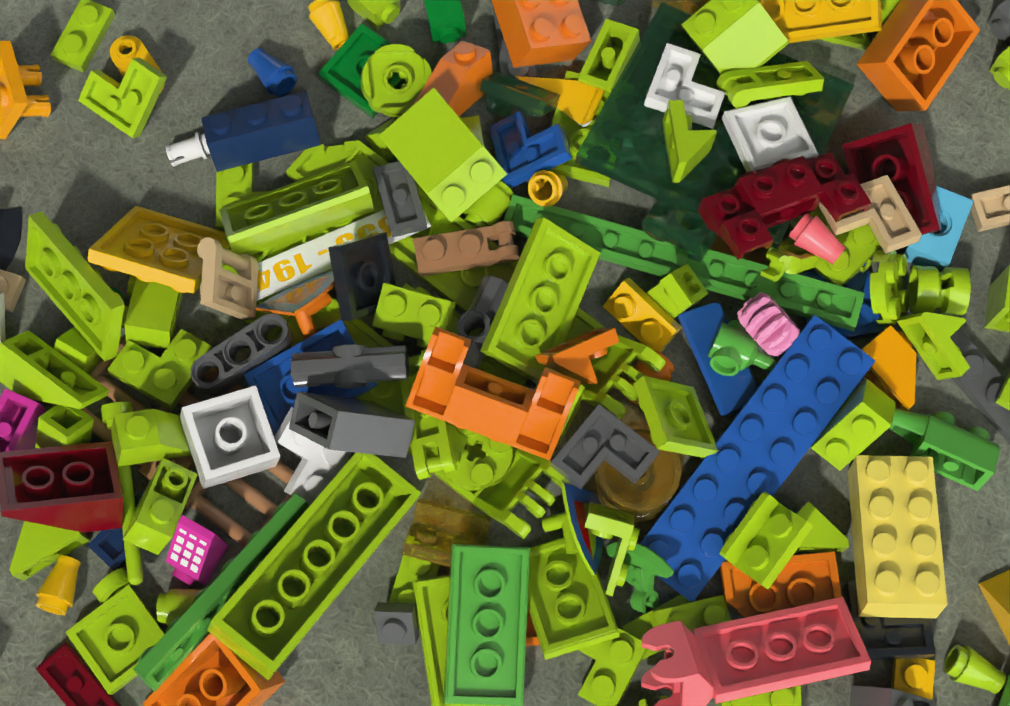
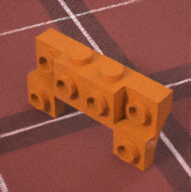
[405,326,581,460]

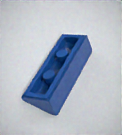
[678,302,758,416]

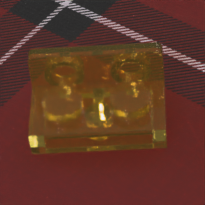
[402,499,491,567]

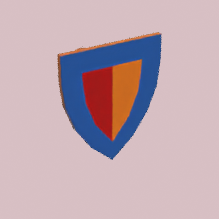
[255,271,335,339]

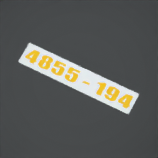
[257,210,431,301]

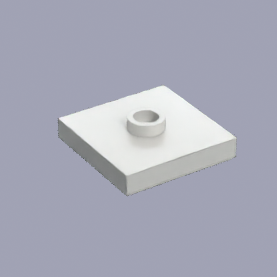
[722,96,819,172]

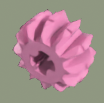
[737,292,800,357]

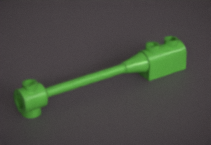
[707,320,1000,491]

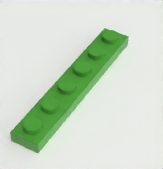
[133,493,309,692]

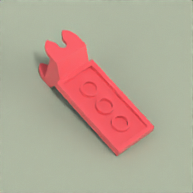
[641,597,871,706]

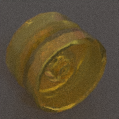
[594,429,682,522]

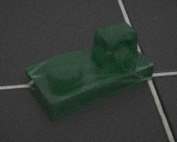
[480,72,560,117]

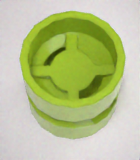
[908,265,971,315]

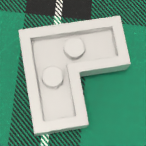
[644,43,725,129]
[274,407,352,506]

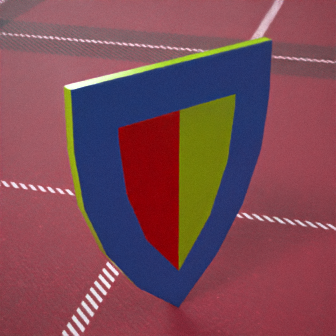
[542,483,603,576]

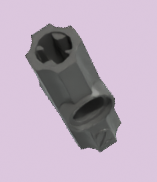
[457,276,508,369]
[291,345,410,388]

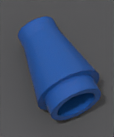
[248,48,297,97]

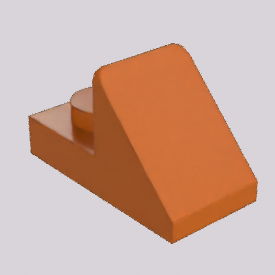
[535,328,620,384]

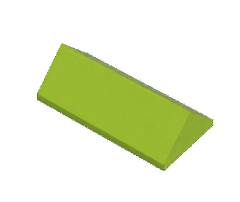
[219,161,374,256]

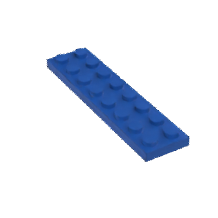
[639,315,875,602]

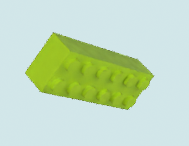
[207,453,422,681]

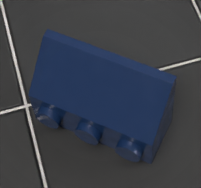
[201,90,321,172]

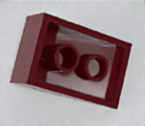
[842,123,942,235]
[0,441,123,532]

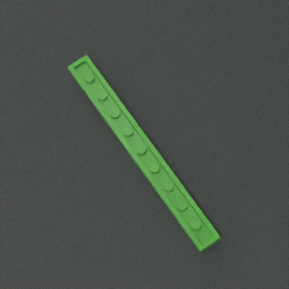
[504,195,865,331]

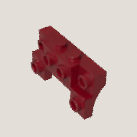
[698,152,872,260]

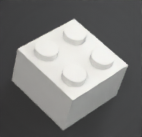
[180,385,280,489]

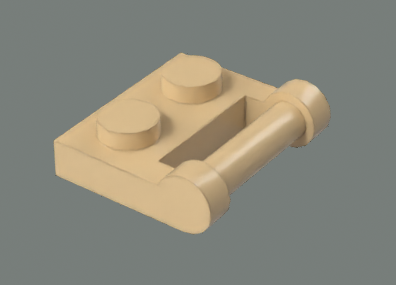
[197,237,258,320]

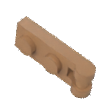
[413,221,520,277]

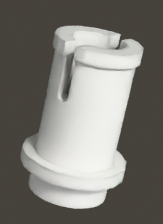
[165,132,210,167]

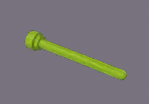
[101,402,143,585]

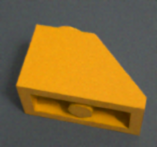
[861,325,916,411]

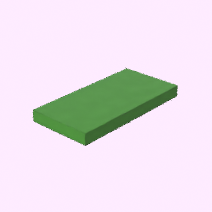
[443,544,530,706]

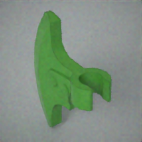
[606,542,674,614]

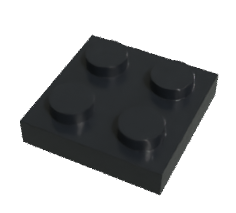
[328,232,396,321]

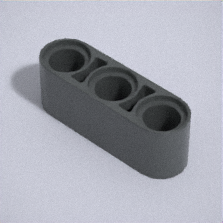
[190,314,294,396]

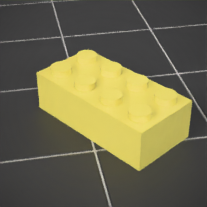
[848,455,948,618]

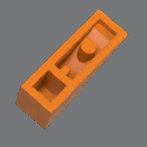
[414,41,494,116]

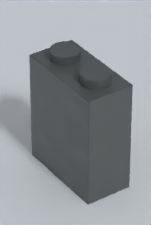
[289,391,415,458]

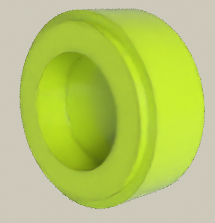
[92,568,131,604]

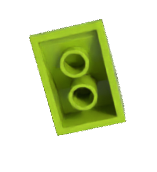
[378,87,507,222]

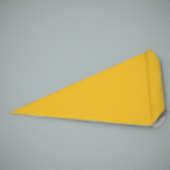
[515,76,604,127]

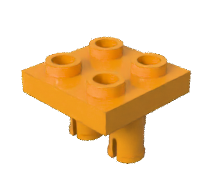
[0,41,51,139]

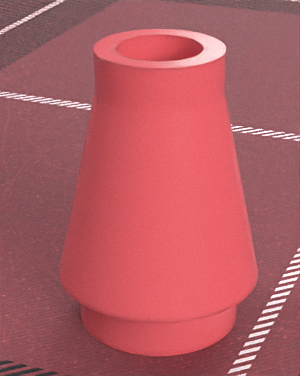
[789,213,846,265]

